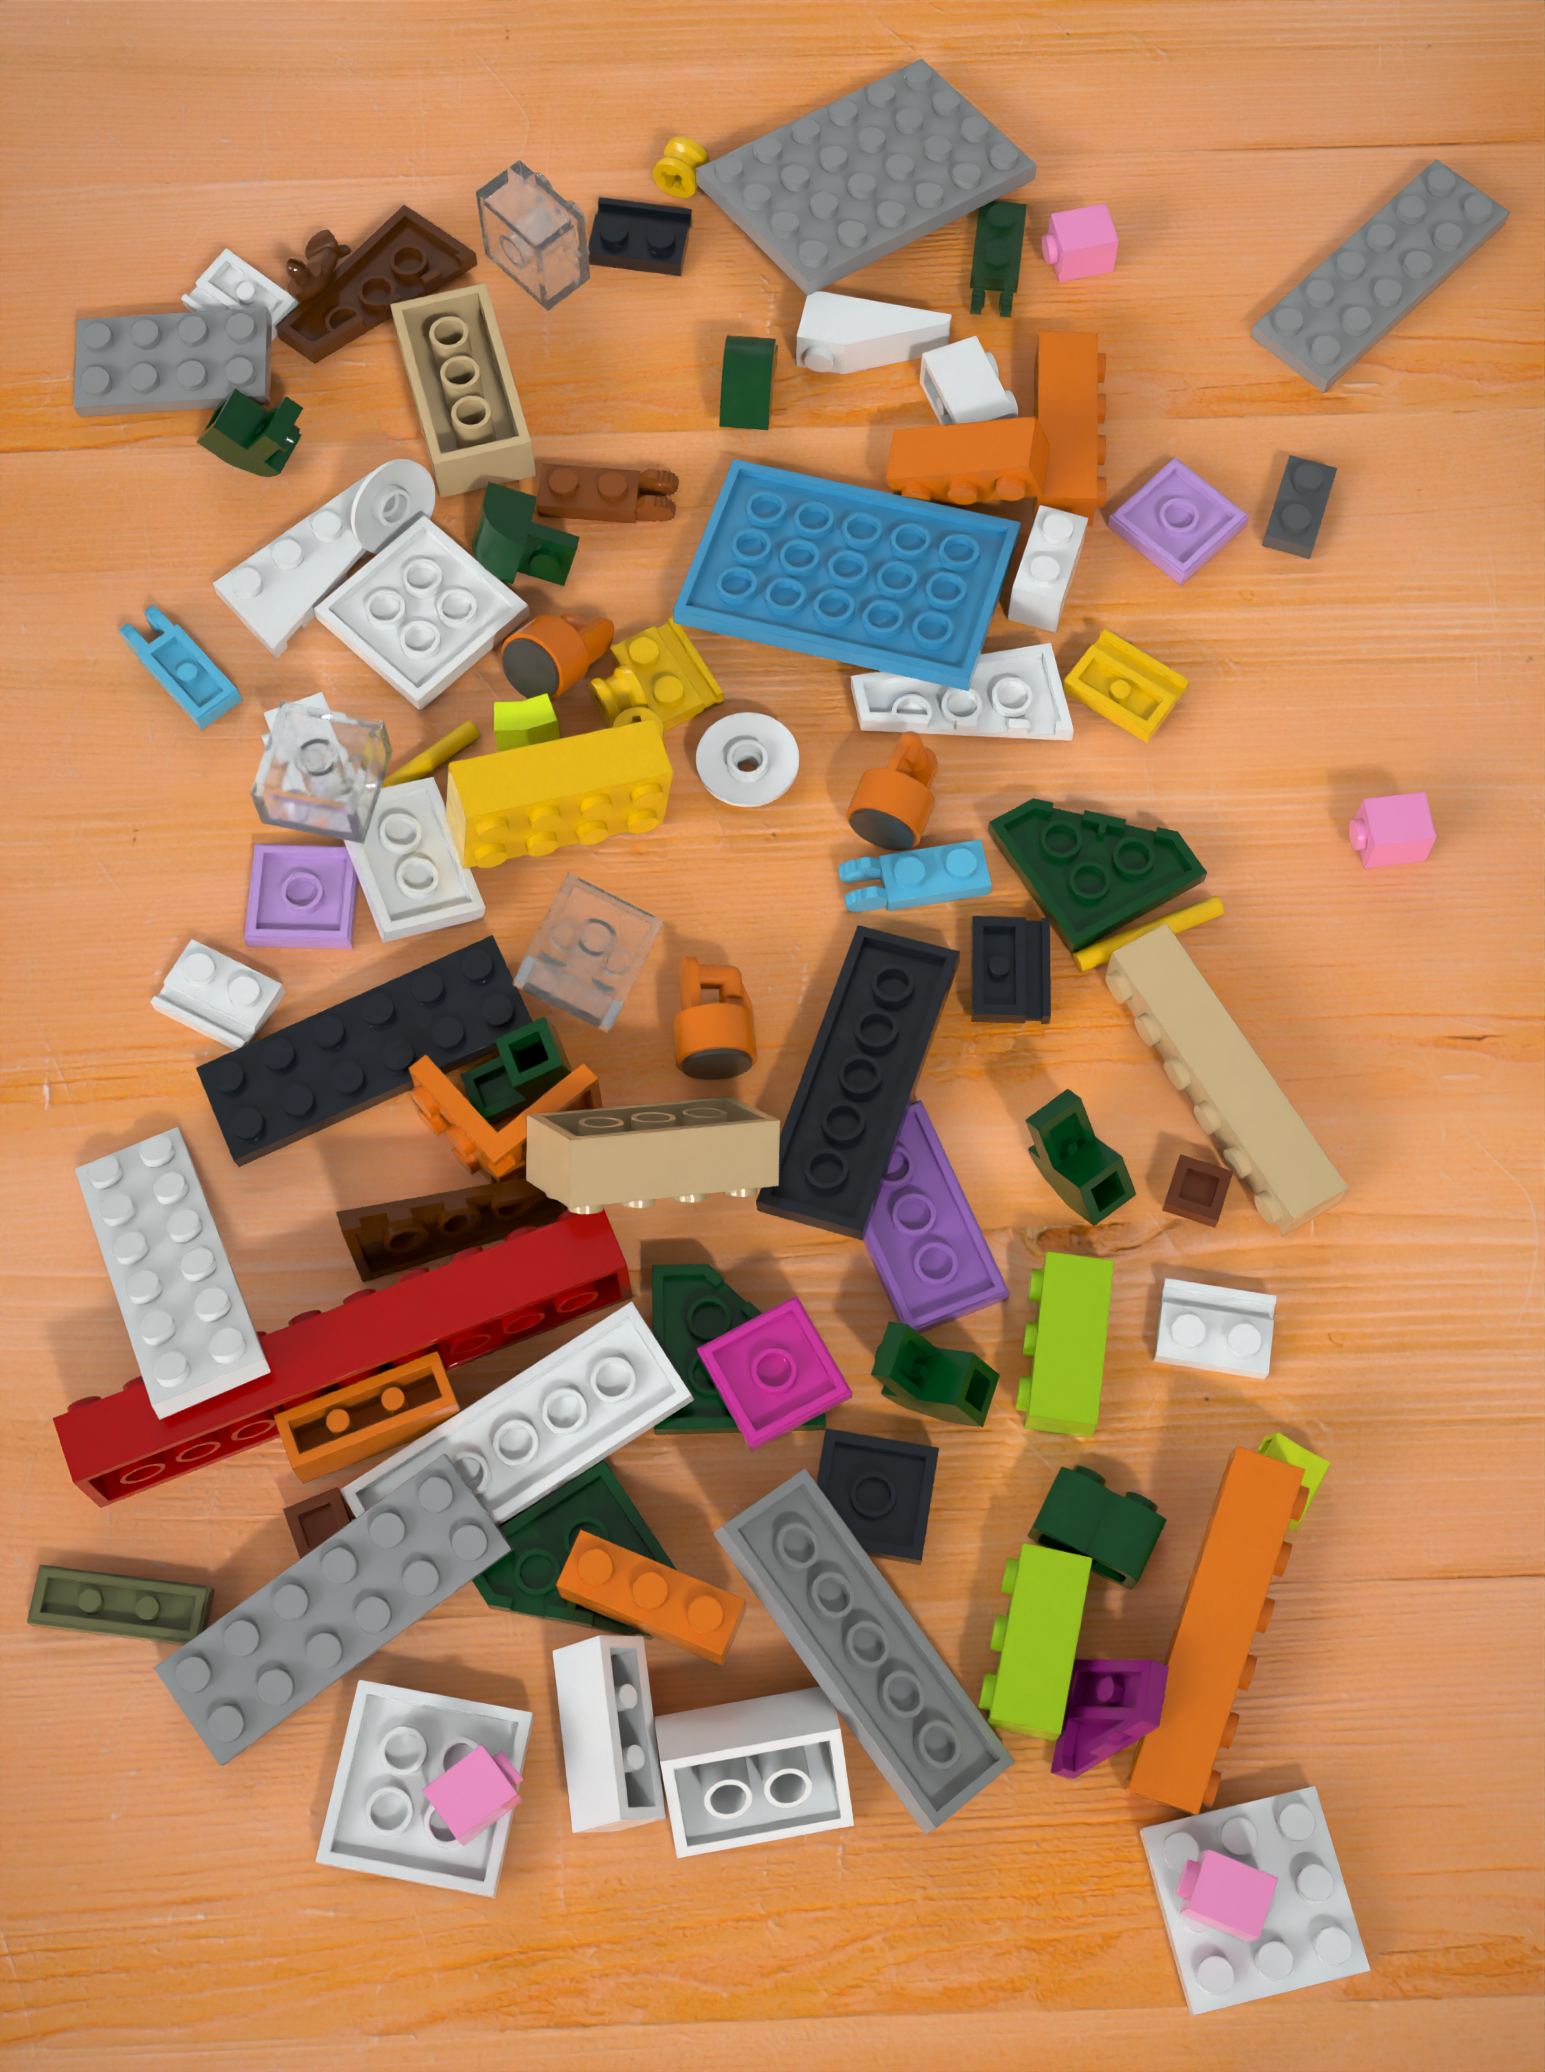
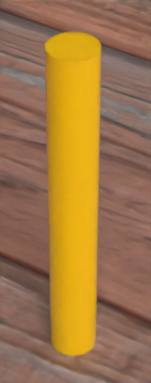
[367,719,481,792]
[1073,895,1224,972]

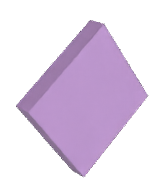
[1107,457,1249,586]
[244,844,359,949]

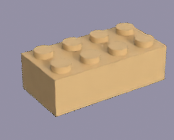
[390,283,536,498]
[526,1096,780,1214]

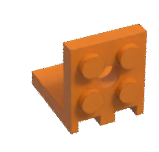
[409,1055,603,1184]

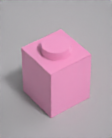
[1041,203,1119,282]
[1349,792,1437,869]
[422,1744,523,1846]
[1175,1849,1278,1943]

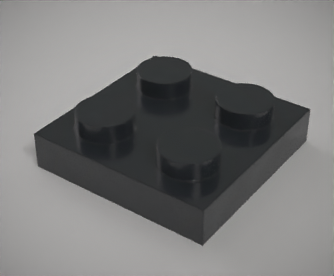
[817,1428,939,1565]

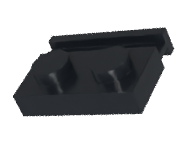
[587,197,693,276]
[971,916,1051,1024]

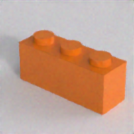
[885,416,1050,505]
[274,1351,461,1484]
[556,1530,746,1666]

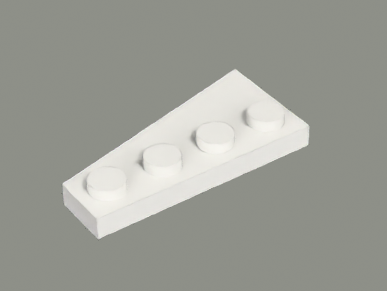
[213,472,372,660]
[851,643,1074,741]

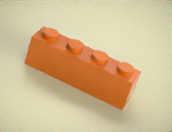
[1033,331,1106,526]

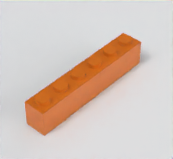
[1123,1446,1309,1815]

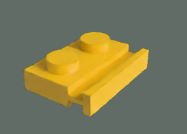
[610,616,724,732]
[1062,628,1190,743]

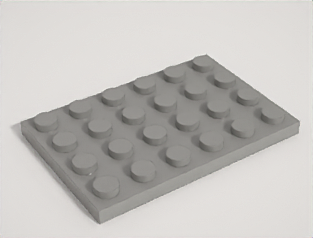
[696,59,1037,296]

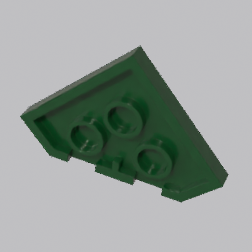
[988,798,1207,954]
[652,1264,826,1435]
[472,1459,677,1640]

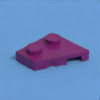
[1051,1659,1169,1779]

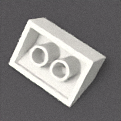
[654,1687,854,1858]

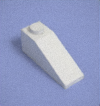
[796,291,951,374]

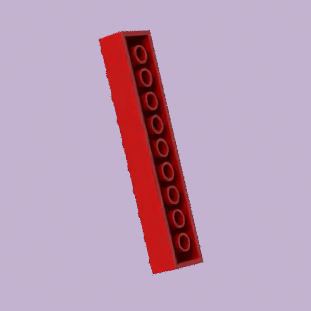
[52,1207,633,1508]

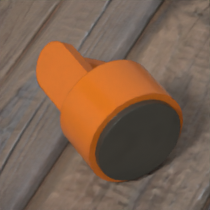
[501,613,614,702]
[846,731,938,851]
[673,956,757,1080]

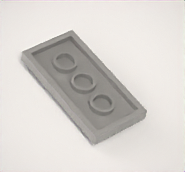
[73,307,272,417]

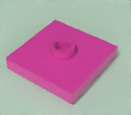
[697,1295,852,1452]

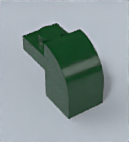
[719,335,778,430]
[197,388,303,477]
[472,482,579,586]
[460,1017,573,1125]
[1025,1089,1137,1226]
[871,1322,1000,1428]

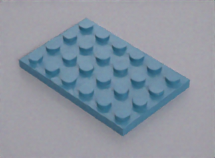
[673,459,1021,691]

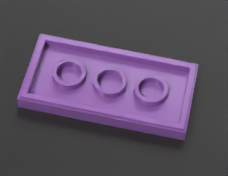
[863,1100,1010,1334]

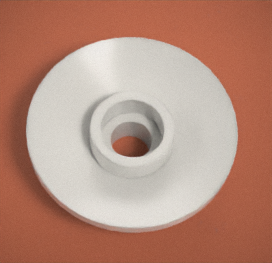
[351,459,435,554]
[696,712,799,807]

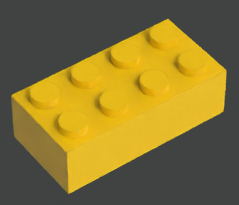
[446,719,674,869]

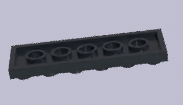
[756,925,960,1241]
[196,935,533,1167]

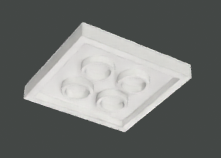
[314,515,530,711]
[315,1680,534,1898]
[1140,1786,1371,2016]

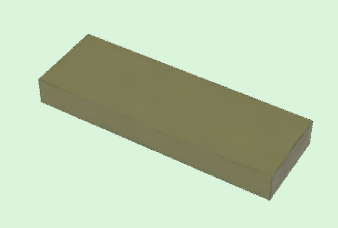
[27,1565,215,1646]

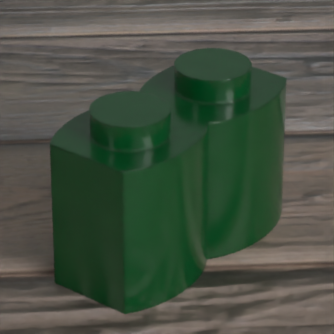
[1027,1465,1167,1590]

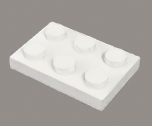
[332,777,486,943]

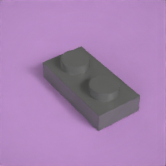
[1262,455,1337,559]

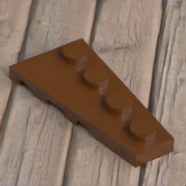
[276,205,478,364]
[336,1178,568,1282]

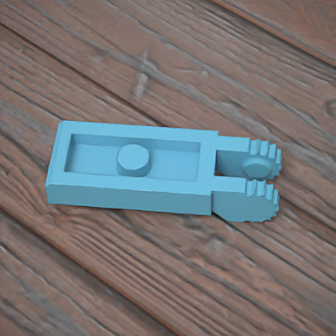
[118,605,242,730]
[838,839,992,913]

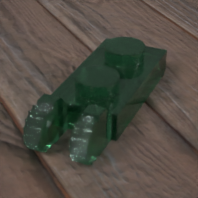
[970,201,1027,318]

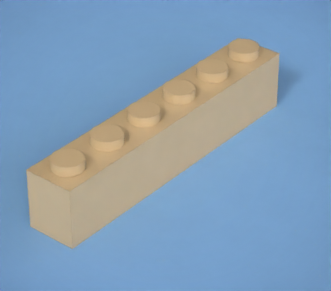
[1106,923,1349,1236]

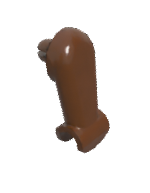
[286,229,351,302]

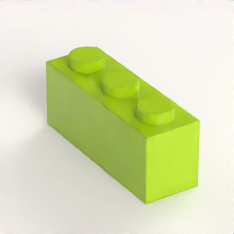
[1016,1251,1114,1438]
[978,1543,1092,1742]

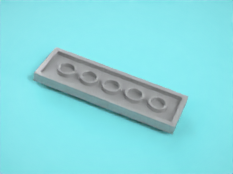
[1251,159,1510,393]
[154,1454,514,1766]
[713,1468,1015,1834]

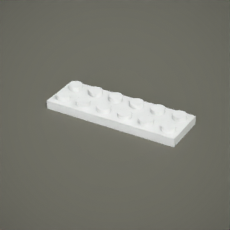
[75,1127,271,1420]
[340,1302,694,1527]

